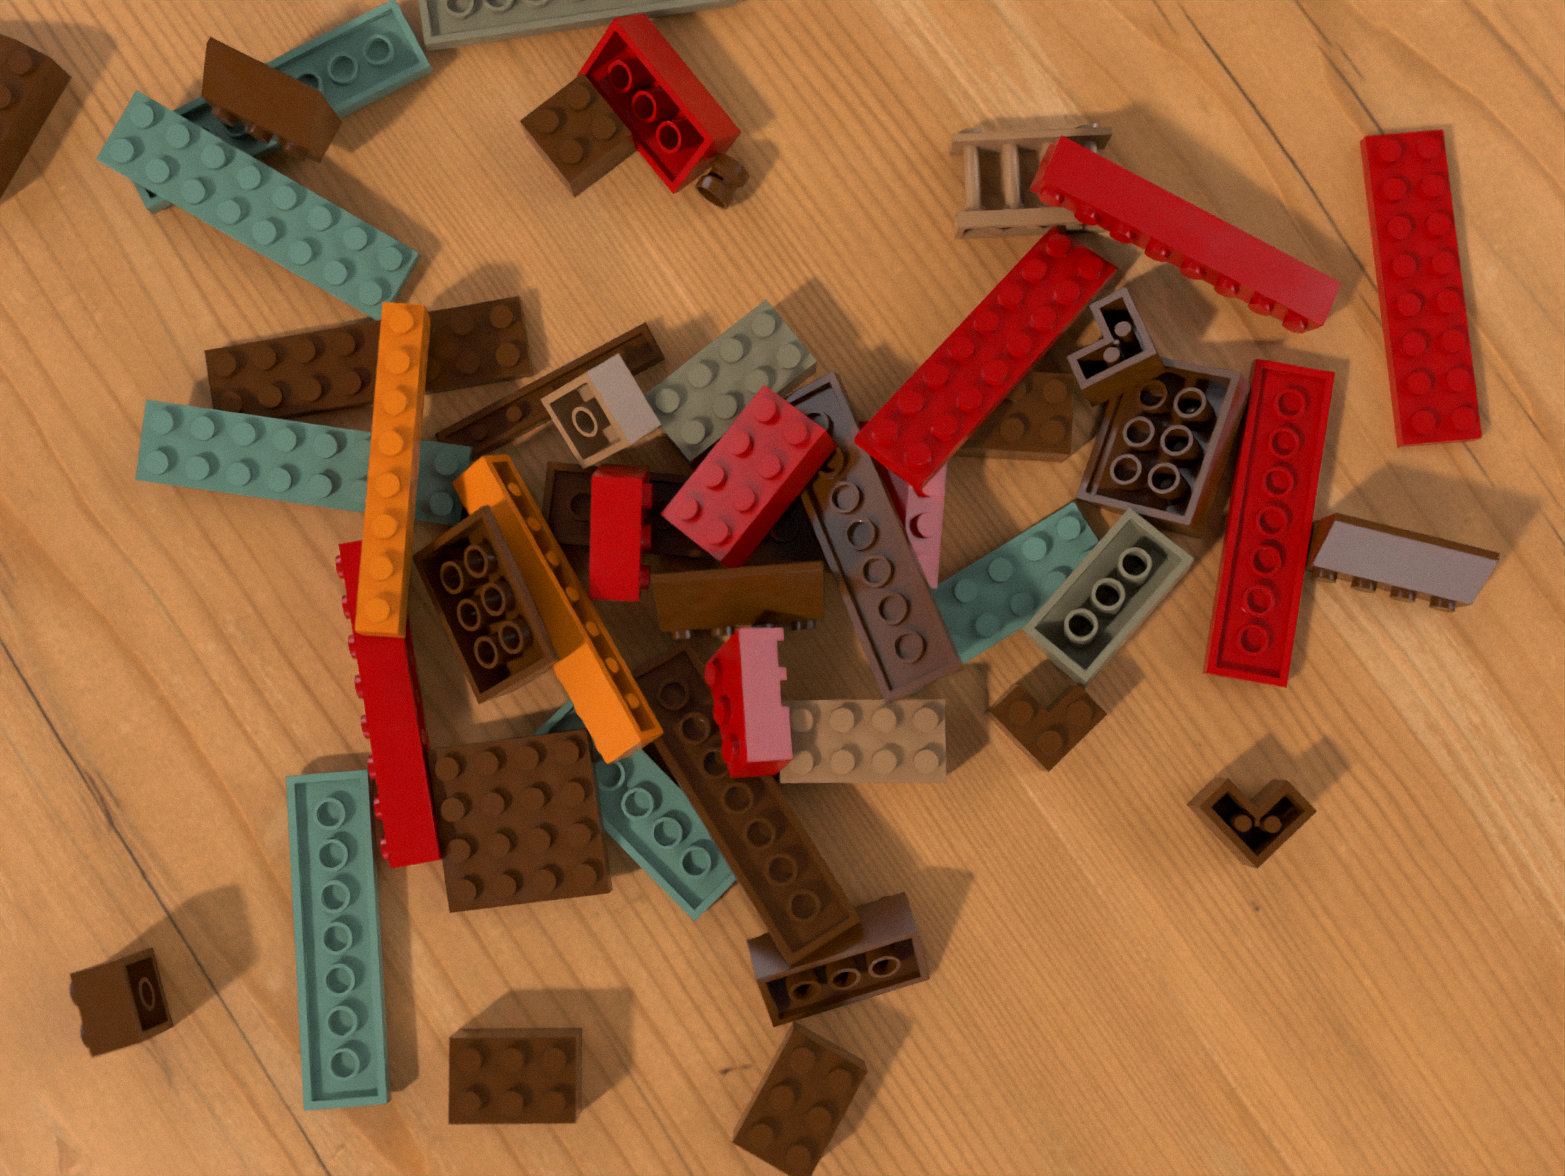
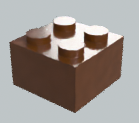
[520,73,636,198]
[70,947,173,1058]

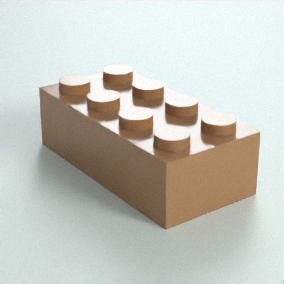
[780,699,946,783]

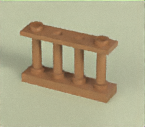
[949,123,1112,239]

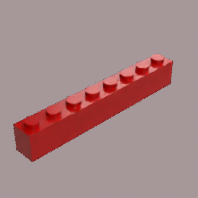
[1029,135,1341,333]
[335,540,444,869]

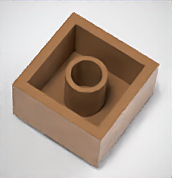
[540,353,661,469]

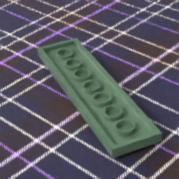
[133,0,434,214]
[96,90,421,321]
[136,399,473,526]
[286,769,391,1111]

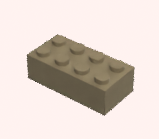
[644,299,817,470]

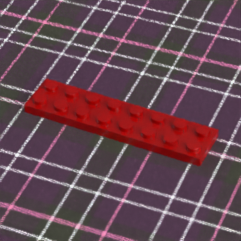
[1360,129,1482,448]
[854,226,1117,491]
[1202,358,1335,688]

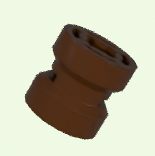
[695,153,750,210]

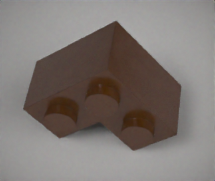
[1066,287,1167,407]
[984,683,1107,772]
[1186,777,1317,869]

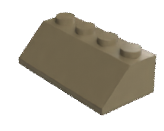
[1022,508,1194,690]

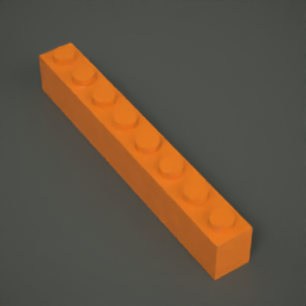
[355,302,431,638]
[451,454,664,764]

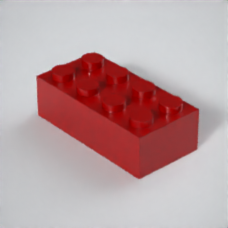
[660,385,838,569]

